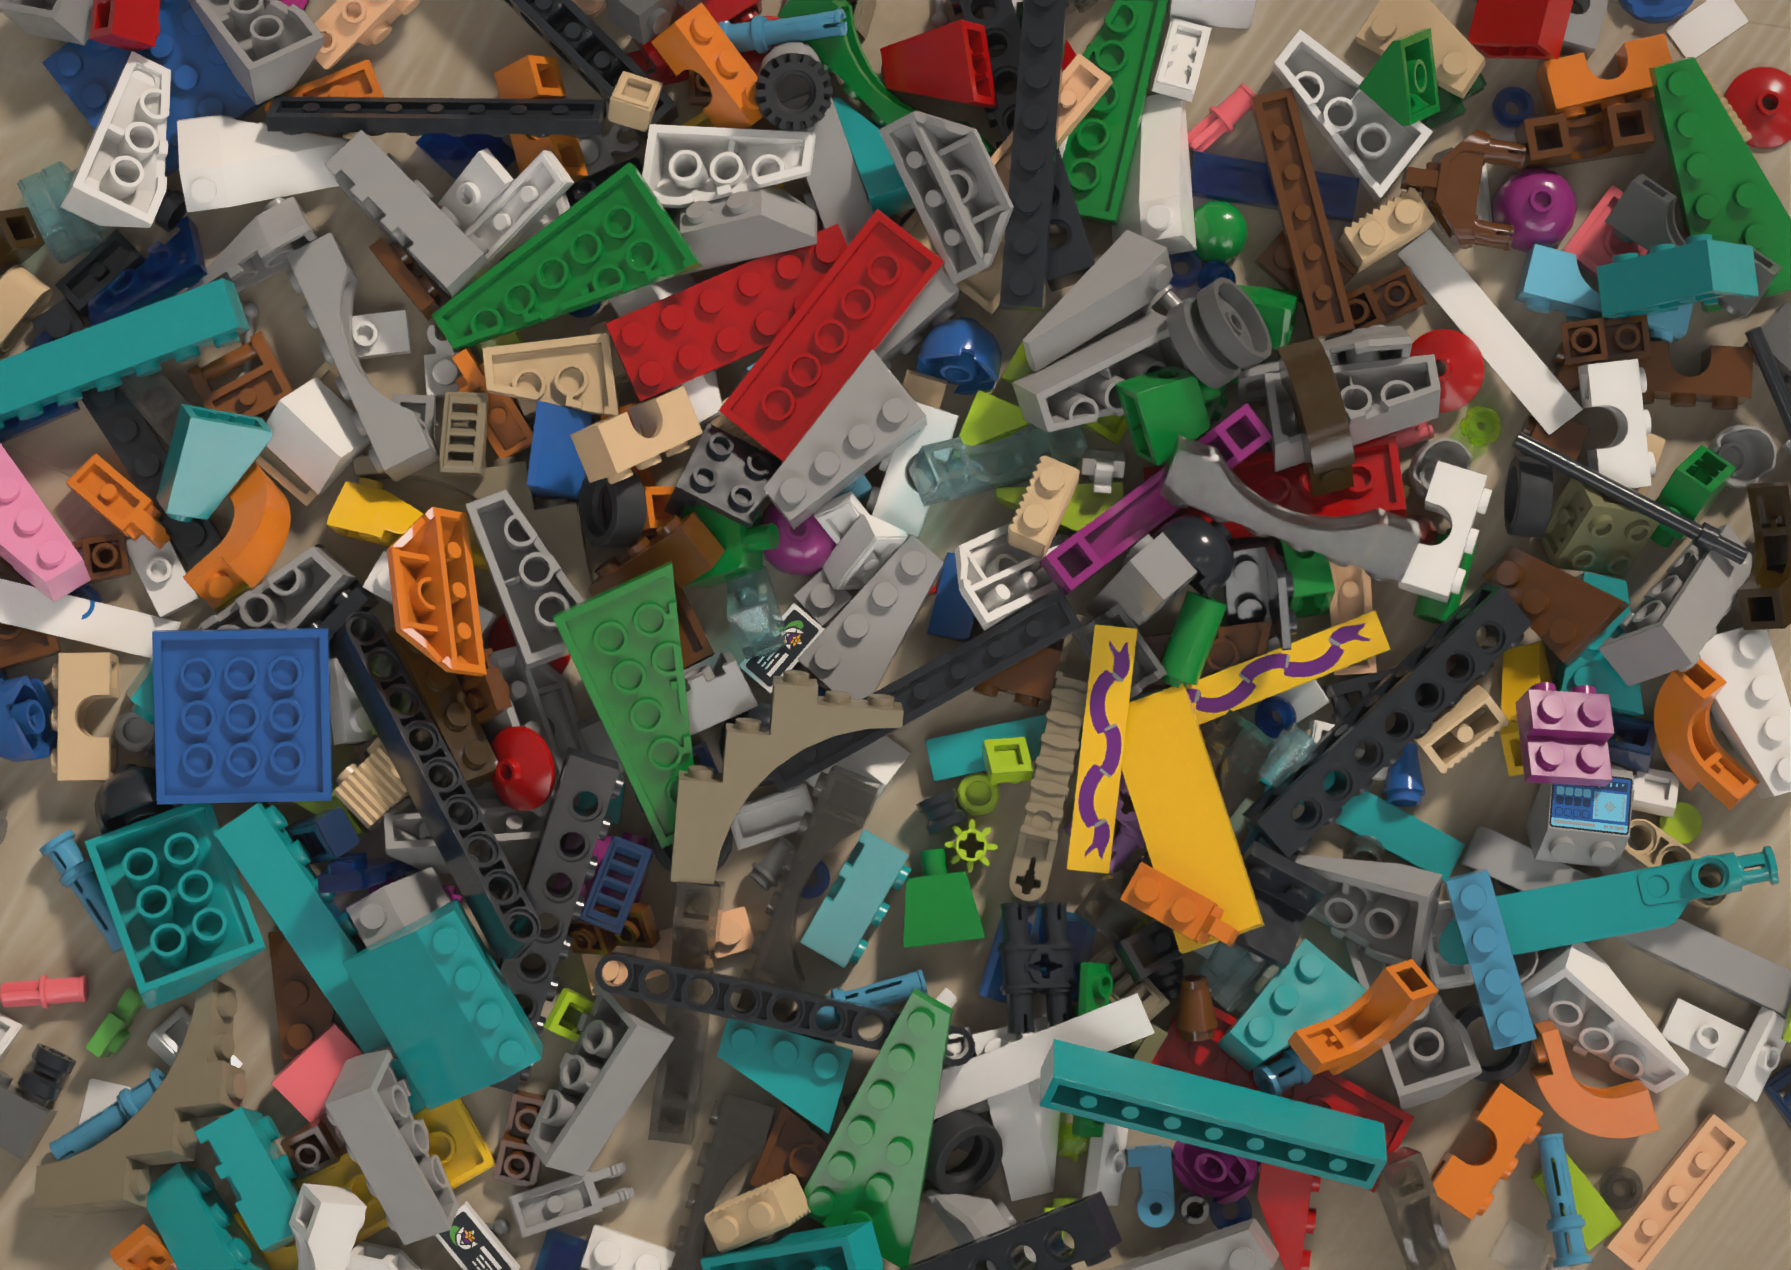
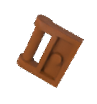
[187,331,294,417]

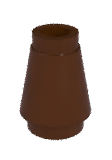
[1175,974,1218,1041]

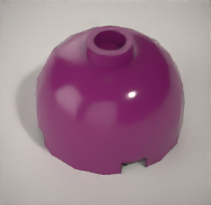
[1491,167,1577,253]
[761,503,837,576]
[1172,1141,1261,1204]

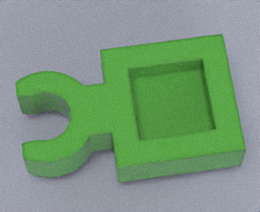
[85,987,144,1058]

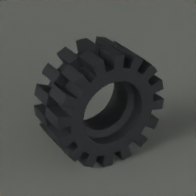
[754,53,833,131]

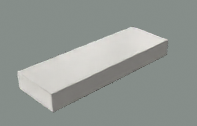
[464,150,574,266]

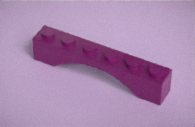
[1039,403,1273,596]

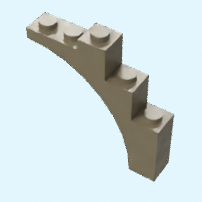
[353,421,593,601]
[671,670,904,884]
[33,979,247,1218]

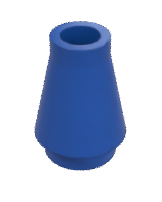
[1383,743,1425,807]

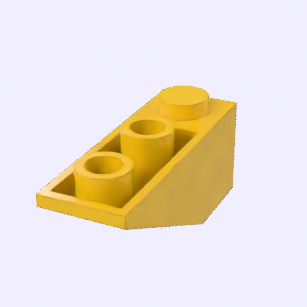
[1500,641,1552,777]

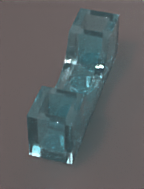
[909,423,1089,507]

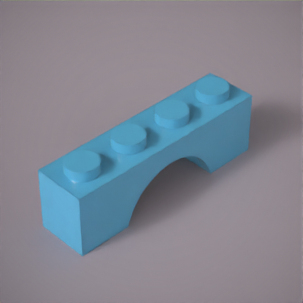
[1443,868,1537,1050]

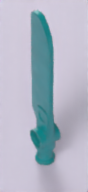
[1438,846,1779,966]

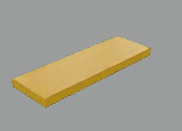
[1121,683,1264,954]
[233,1097,497,1270]

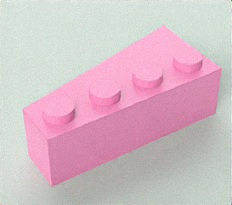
[0,443,90,602]

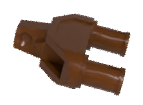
[1400,129,1526,251]

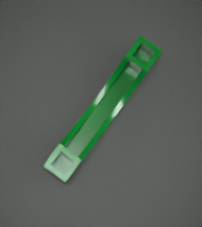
[777,0,996,157]

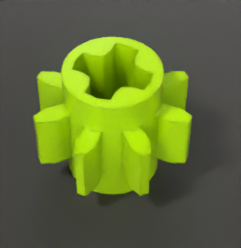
[944,819,998,873]

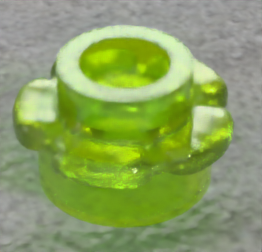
[1460,405,1501,447]
[1058,1122,1089,1162]

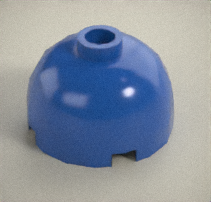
[916,317,1002,395]
[0,676,58,762]

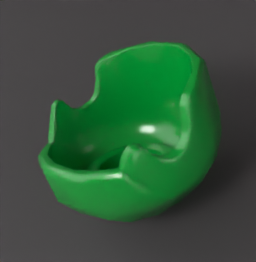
[1191,201,1248,265]

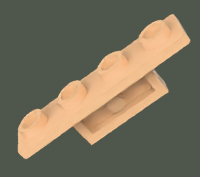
[314,0,421,70]

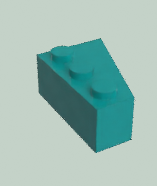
[1216,938,1367,1072]
[717,1018,854,1134]

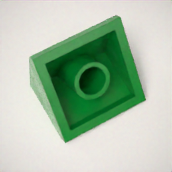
[1358,28,1440,126]

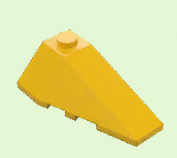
[326,477,488,570]

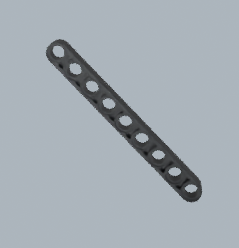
[332,611,541,960]
[595,952,975,1066]

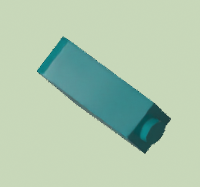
[156,404,273,522]

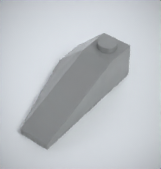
[1280,854,1442,967]

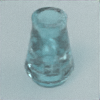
[1257,723,1319,788]

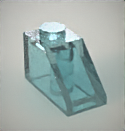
[727,565,786,659]

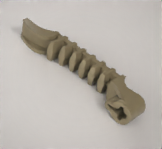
[1009,613,1093,908]

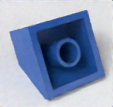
[527,401,595,502]

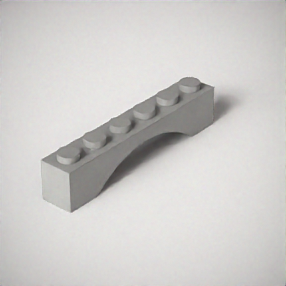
[286,232,439,482]

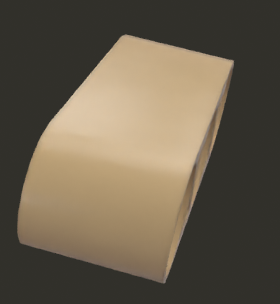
[0,264,53,360]
[1622,819,1728,908]

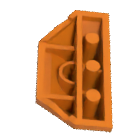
[387,507,487,677]

